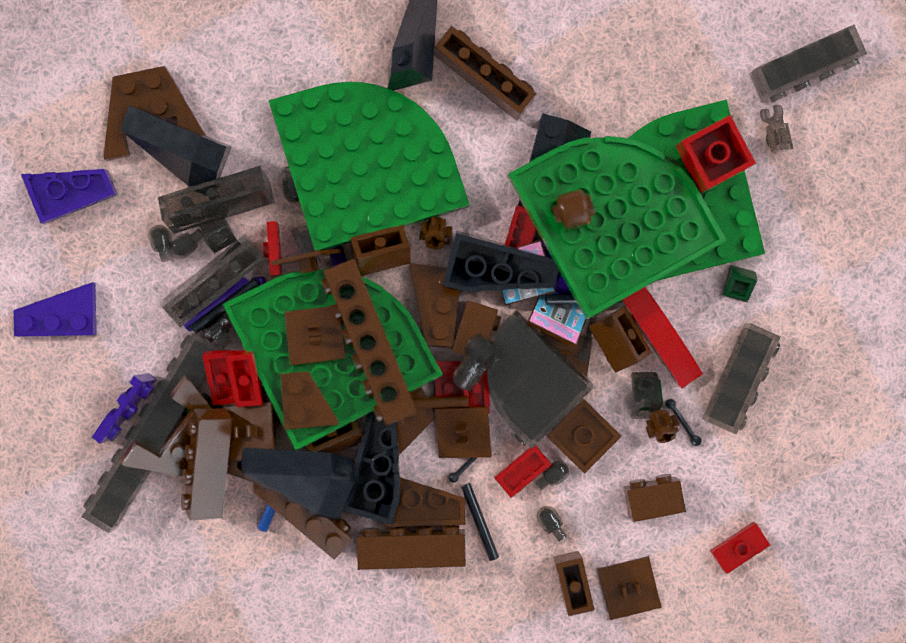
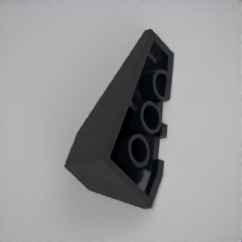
[387,0,438,91]
[120,105,232,196]
[518,113,591,207]
[443,231,559,292]
[343,411,401,525]
[242,447,354,520]

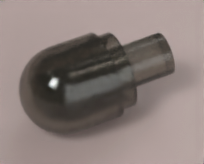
[282,166,300,203]
[148,225,173,262]
[170,229,205,259]
[534,461,569,491]
[537,506,567,542]

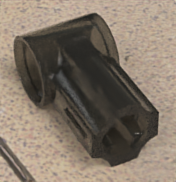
[452,334,501,391]

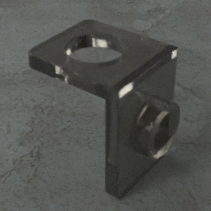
[200,213,238,254]
[631,372,661,419]

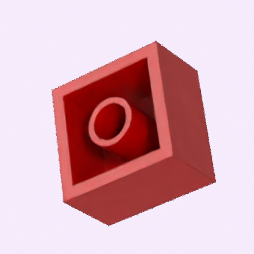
[675,115,756,193]

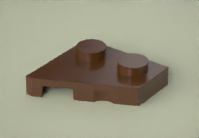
[281,371,339,430]

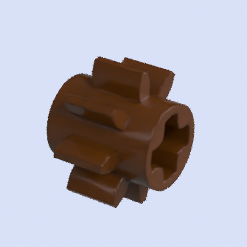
[419,217,453,250]
[645,410,680,443]

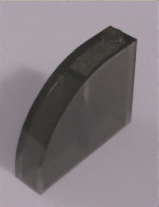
[487,310,593,449]

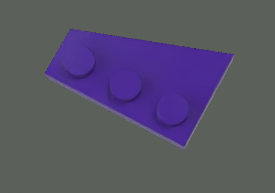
[21,169,118,224]
[13,282,97,337]
[92,373,157,444]

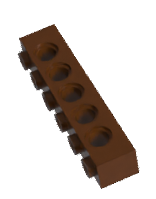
[321,259,417,426]

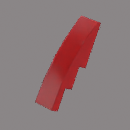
[621,287,703,389]

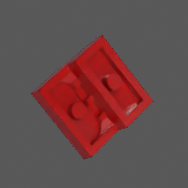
[202,350,264,407]
[434,361,490,414]

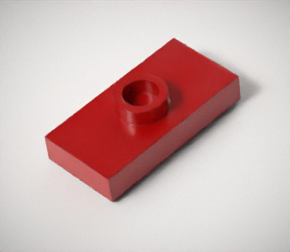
[505,205,537,247]
[263,221,282,277]
[494,443,552,498]
[710,522,771,575]

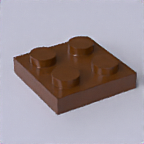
[546,398,622,474]

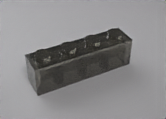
[749,25,867,103]
[158,166,275,234]
[162,233,265,328]
[702,323,781,435]

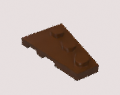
[410,263,460,349]
[385,477,465,526]

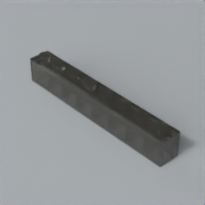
[82,332,225,533]

